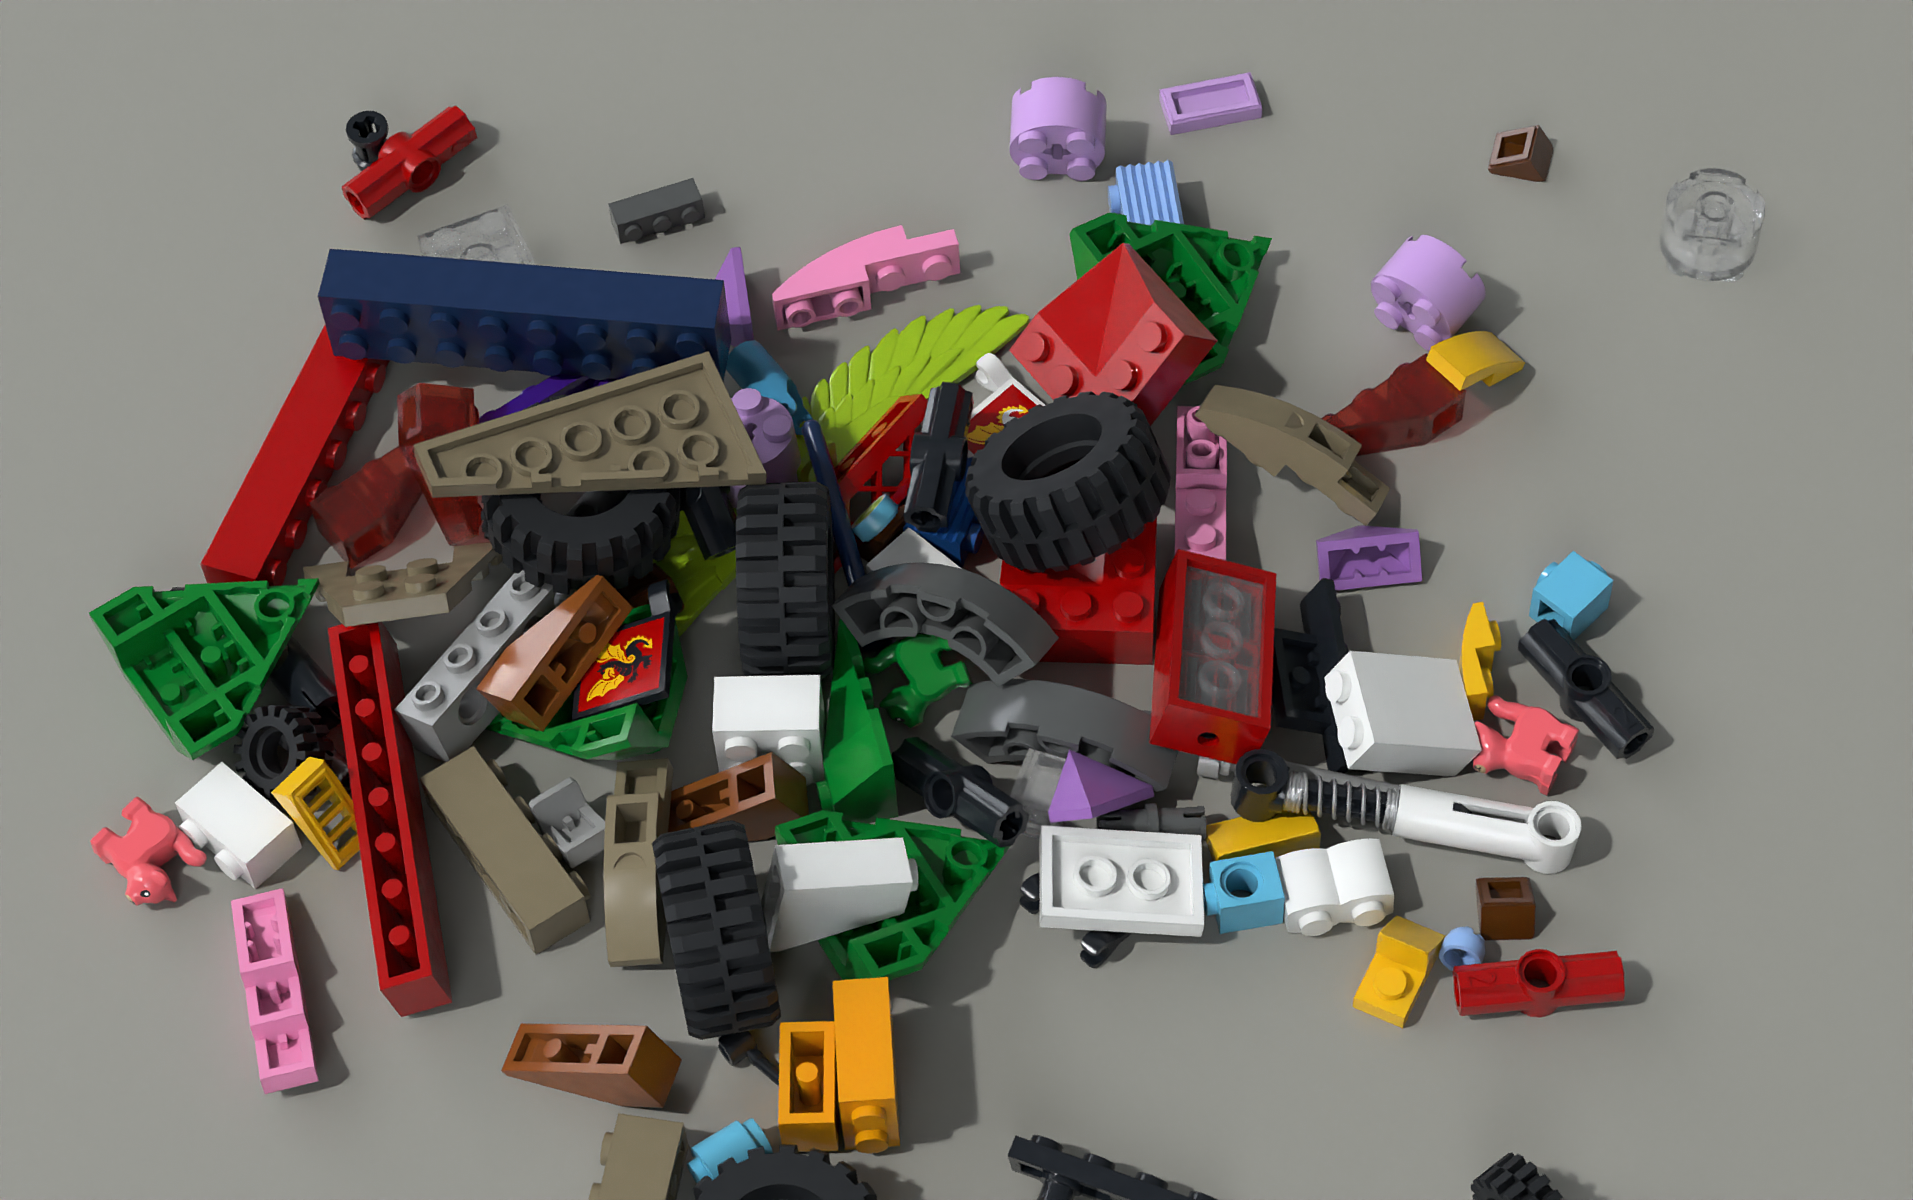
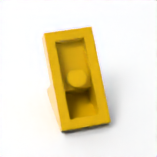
[1353,915,1446,1028]

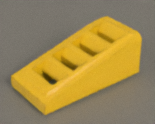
[271,757,360,871]

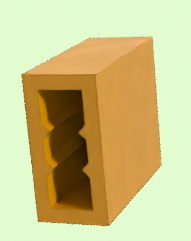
[832,977,900,1153]

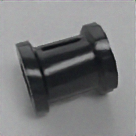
[346,111,389,171]

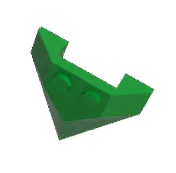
[1069,212,1272,385]
[89,578,320,760]
[485,604,688,760]
[775,810,1010,981]

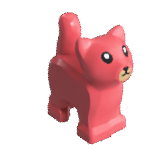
[1473,695,1579,796]
[90,797,207,906]

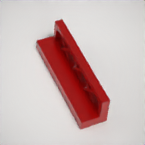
[833,394,928,574]

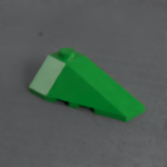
[816,619,899,823]

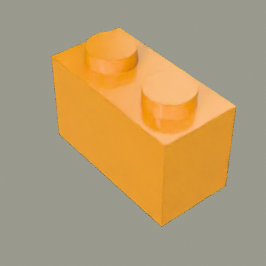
[778,1021,839,1152]

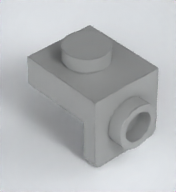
[529,777,605,869]

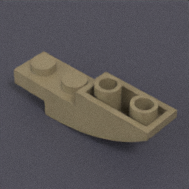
[1194,385,1390,526]
[604,758,674,967]

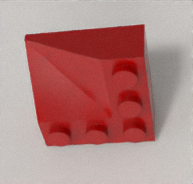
[1009,243,1218,426]
[999,517,1157,665]

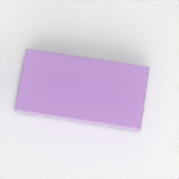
[1159,72,1262,135]

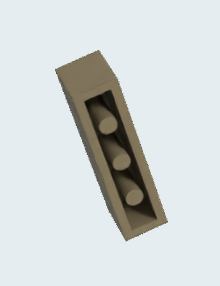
[420,746,591,955]
[589,1113,689,1200]

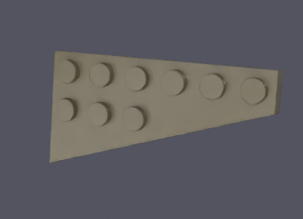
[414,351,767,498]

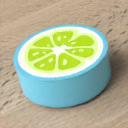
[852,493,899,542]

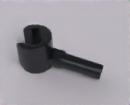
[718,1031,779,1086]

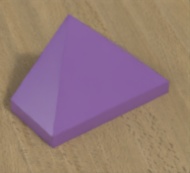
[715,247,754,347]
[1316,525,1422,591]
[1048,749,1154,823]

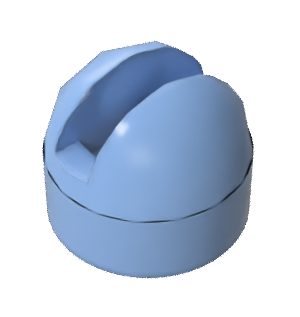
[1439,926,1485,971]

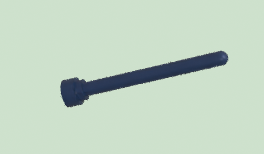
[802,419,896,653]

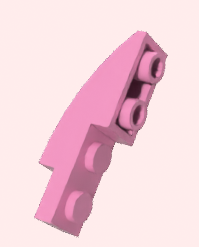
[772,225,960,331]
[1175,406,1227,560]

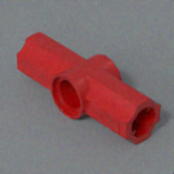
[341,105,477,219]
[1453,949,1625,1018]

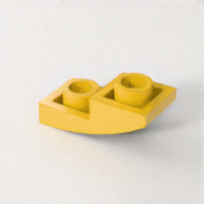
[1426,331,1525,391]
[1459,602,1501,721]

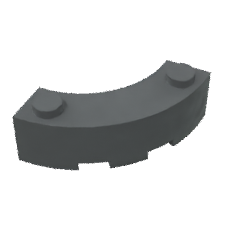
[831,563,1059,687]
[951,679,1178,792]

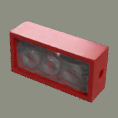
[1149,549,1277,765]

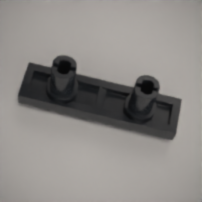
[1007,1135,1217,1200]

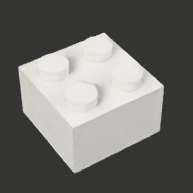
[712,675,826,786]

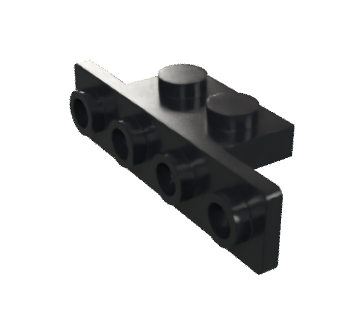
[1272,578,1349,774]

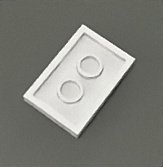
[1039,825,1204,937]

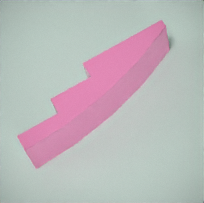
[231,888,319,1094]

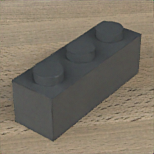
[608,178,705,244]

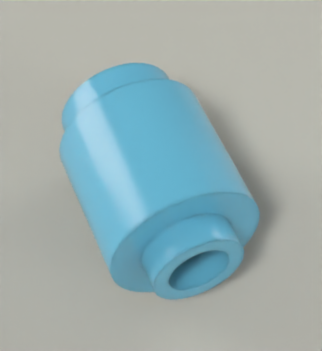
[687,1118,773,1184]

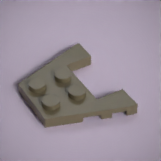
[303,542,502,627]

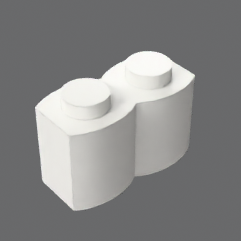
[1275,838,1394,936]

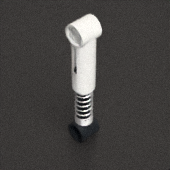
[1230,749,1582,874]

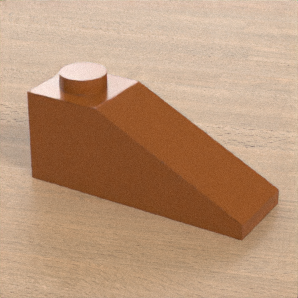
[476,575,633,732]
[668,752,809,842]
[501,1023,682,1108]

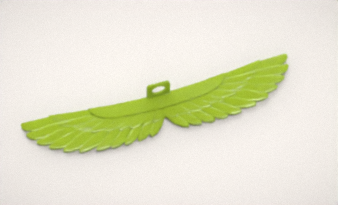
[653,305,1029,637]

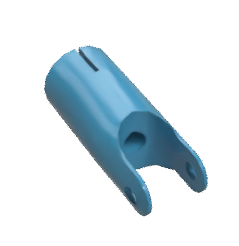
[726,340,813,435]

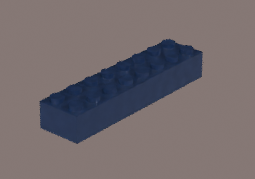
[318,249,731,382]

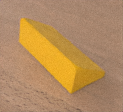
[1205,809,1321,861]

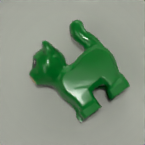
[863,634,974,728]

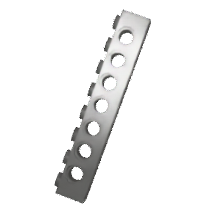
[394,490,628,762]

